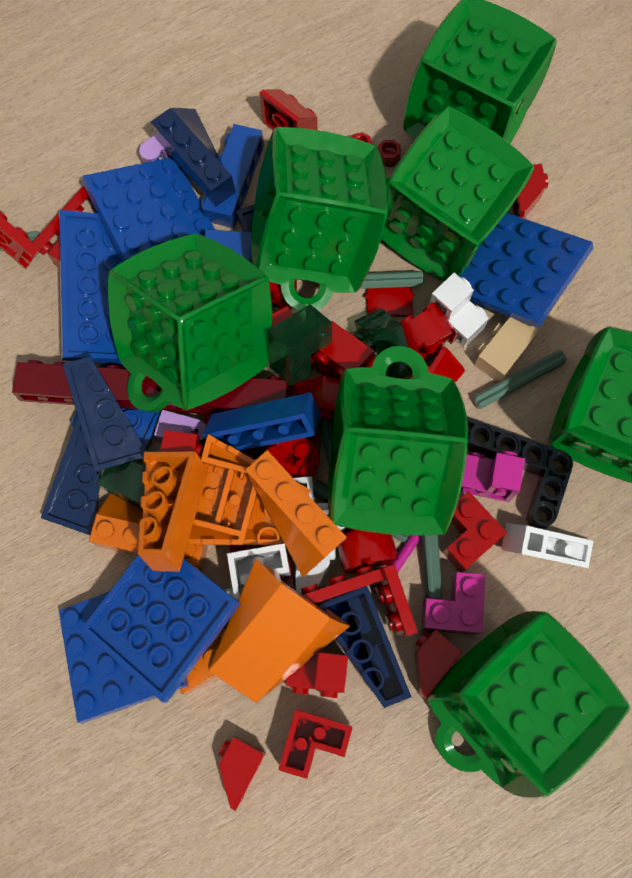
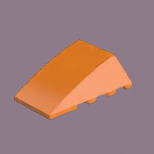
[188,434,310,545]
[208,558,350,703]

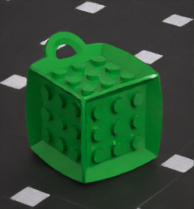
[403,0,557,144]
[381,106,534,281]
[251,127,388,312]
[108,233,272,413]
[547,326,632,483]
[328,346,468,536]
[427,611,630,798]

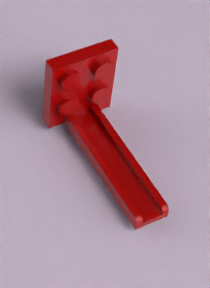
[0,186,92,269]
[301,564,418,636]

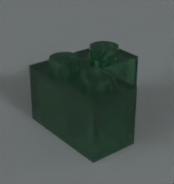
[267,304,332,386]
[354,308,412,378]
[97,461,146,509]

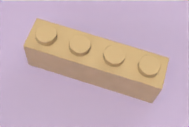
[475,295,565,382]

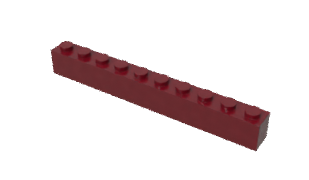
[12,360,288,415]

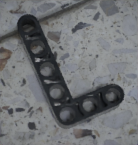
[467,417,573,530]

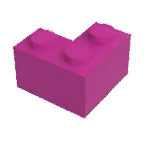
[461,451,525,502]
[421,572,485,635]

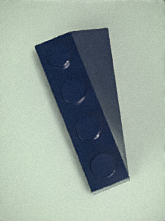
[150,108,236,207]
[316,586,412,708]

